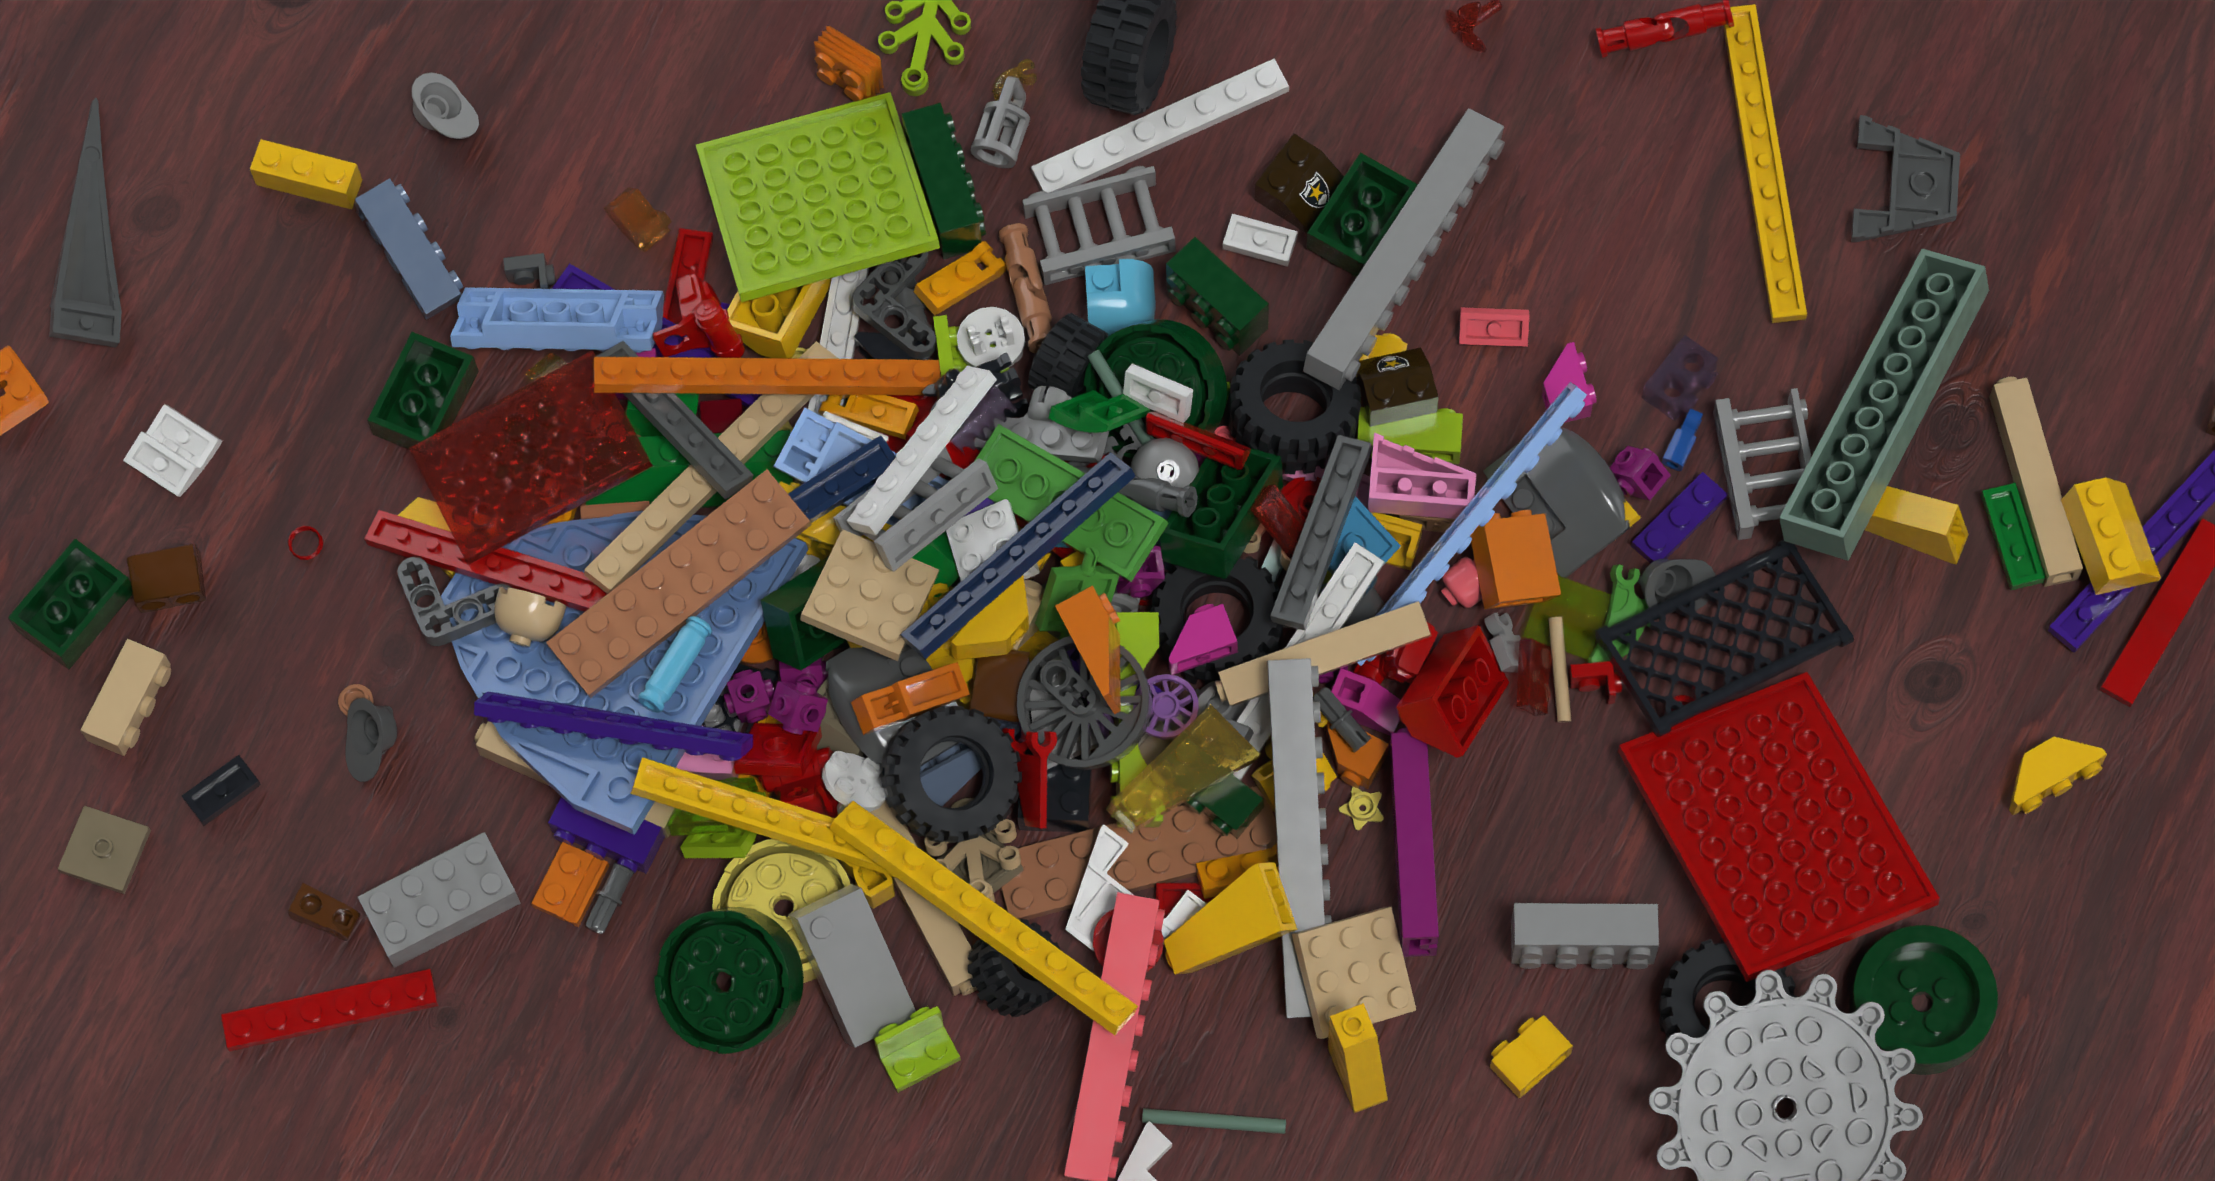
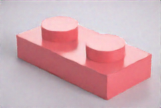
[1459,307,1529,347]

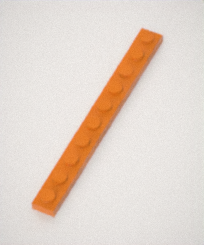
[593,357,940,395]

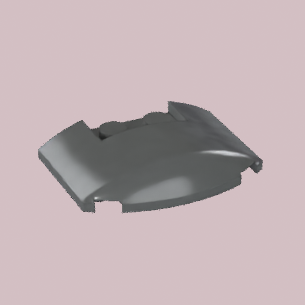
[1483,427,1630,579]
[826,644,959,766]

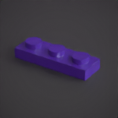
[1631,472,1728,564]

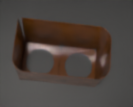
[127,544,206,613]
[969,650,1030,725]

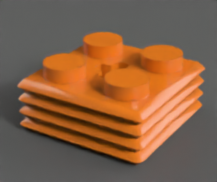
[814,26,884,101]
[0,346,49,436]

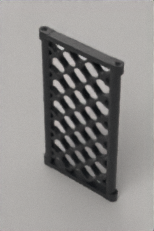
[1594,539,1854,737]

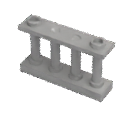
[1022,166,1176,285]
[1713,388,1811,540]
[833,446,998,572]

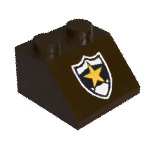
[1255,133,1344,234]
[1356,347,1439,427]

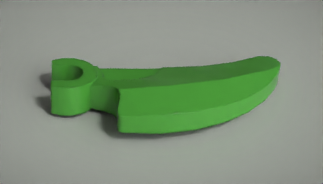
[1588,564,1649,663]

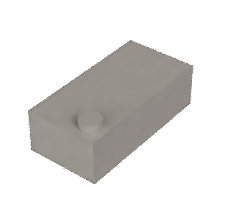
[788,884,916,1048]

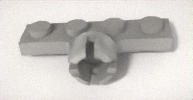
[973,386,1109,463]

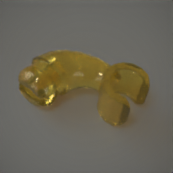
[992,59,1037,101]

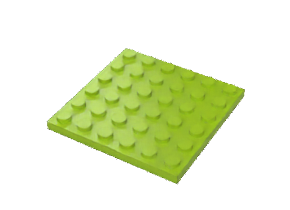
[696,92,940,302]

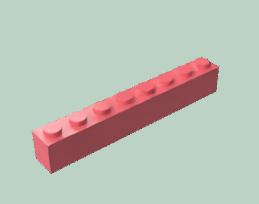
[1064,892,1165,1181]

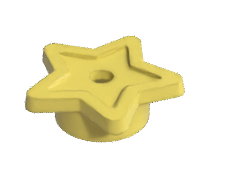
[1339,787,1384,831]

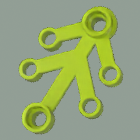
[878,0,971,96]

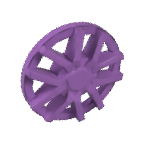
[1133,674,1199,740]

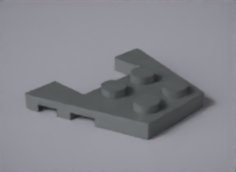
[1851,115,1960,242]

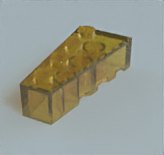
[1106,704,1261,834]

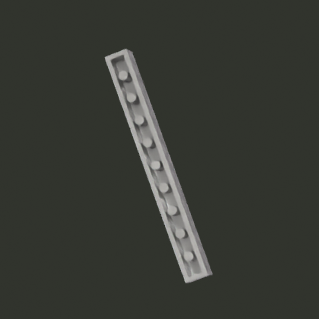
[1303,108,1505,390]
[1267,658,1332,1018]

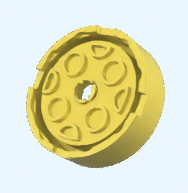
[712,839,851,983]

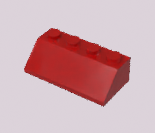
[1396,625,1509,758]

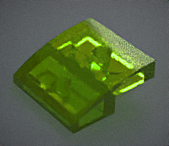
[1523,576,1611,660]

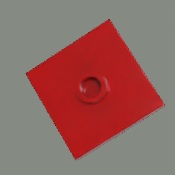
[734,723,822,777]

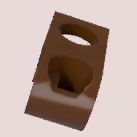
[288,882,360,941]

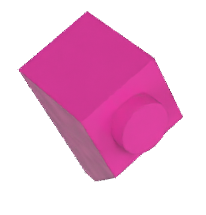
[1169,604,1238,676]

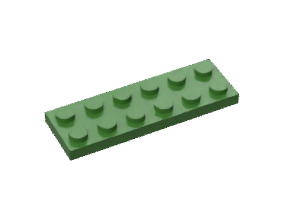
[975,424,1169,582]

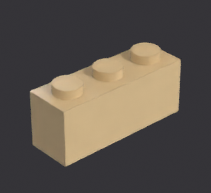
[80,639,171,756]

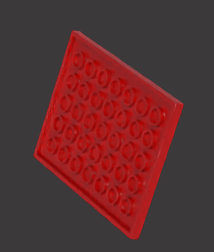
[1618,672,1940,982]

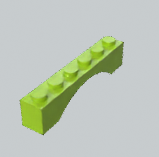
[1108,612,1163,827]

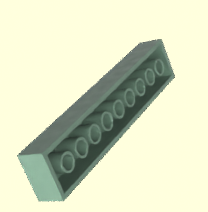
[1779,249,1989,561]

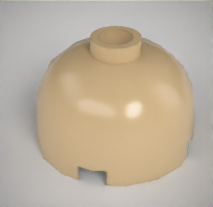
[494,587,566,647]

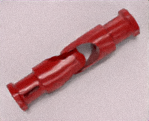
[1596,0,1734,58]

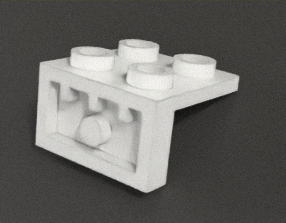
[946,499,1040,581]

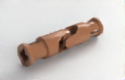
[999,223,1052,353]

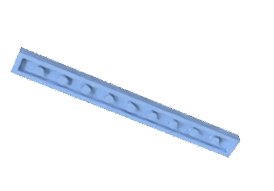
[1357,382,1587,666]

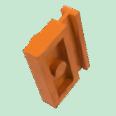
[531,842,610,928]

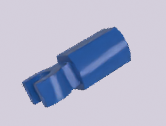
[1662,408,1703,472]

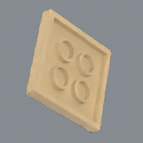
[800,529,939,661]
[1292,907,1416,1039]

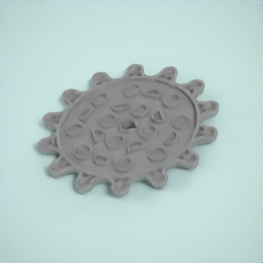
[1649,970,1923,1181]

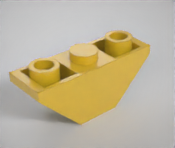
[950,575,1029,660]
[2009,736,2107,815]

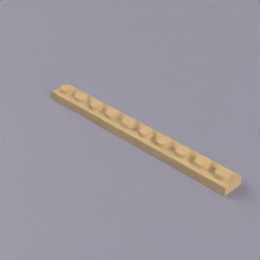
[584,341,839,594]

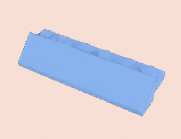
[450,287,664,352]
[773,407,949,526]

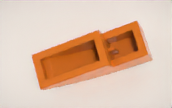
[851,662,970,735]

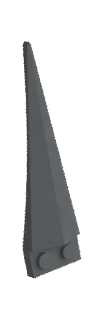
[49,98,122,348]

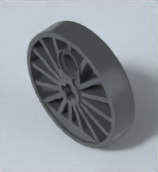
[1017,636,1152,770]

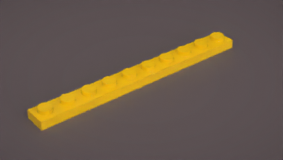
[1723,4,1807,323]
[830,801,1138,1035]

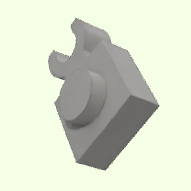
[1484,613,1532,673]

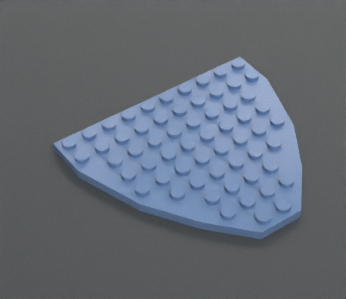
[441,511,809,835]

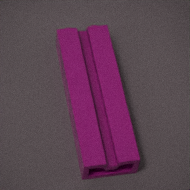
[1389,728,1439,957]

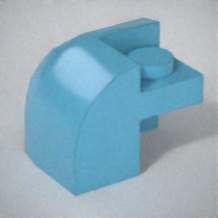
[1085,259,1156,336]

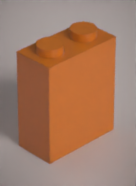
[1470,510,1561,610]

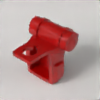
[653,274,745,358]
[1353,622,1438,685]
[758,746,839,818]

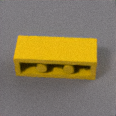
[250,139,363,210]

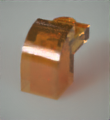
[603,187,672,252]

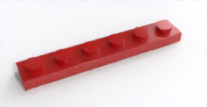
[221,969,438,1051]

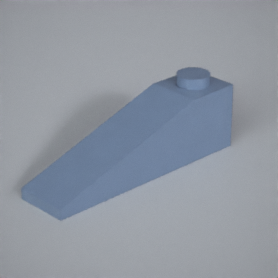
[881,721,1021,806]

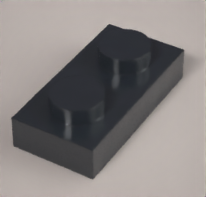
[182,755,261,826]

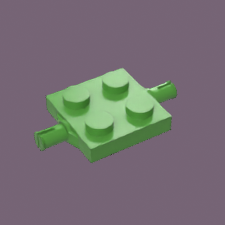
[1035,547,1119,640]

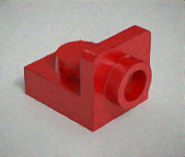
[1569,661,1622,704]

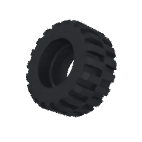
[1081,0,1177,115]
[1227,339,1362,475]
[1151,556,1283,685]
[881,706,1022,843]
[1658,937,1798,1043]

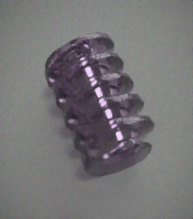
[950,384,1017,457]

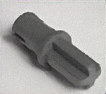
[1313,687,1372,753]
[585,863,634,934]

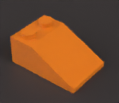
[1055,585,1121,715]

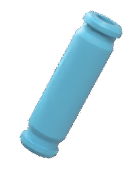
[638,616,712,713]

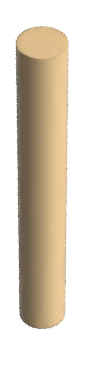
[1548,617,1571,723]

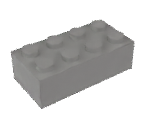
[358,832,520,968]
[1511,903,1659,969]

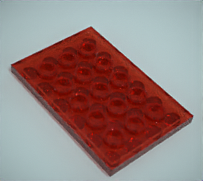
[409,350,653,565]

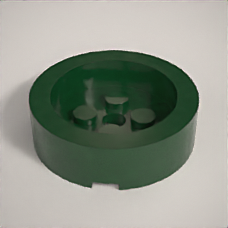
[1084,319,1227,459]
[654,907,804,1054]
[1849,925,1998,1075]

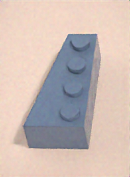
[355,178,463,320]

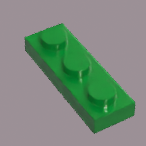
[1981,483,2046,590]

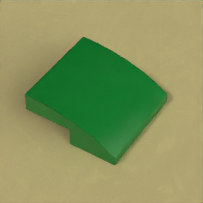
[1048,390,1150,433]

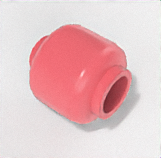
[1441,557,1482,608]

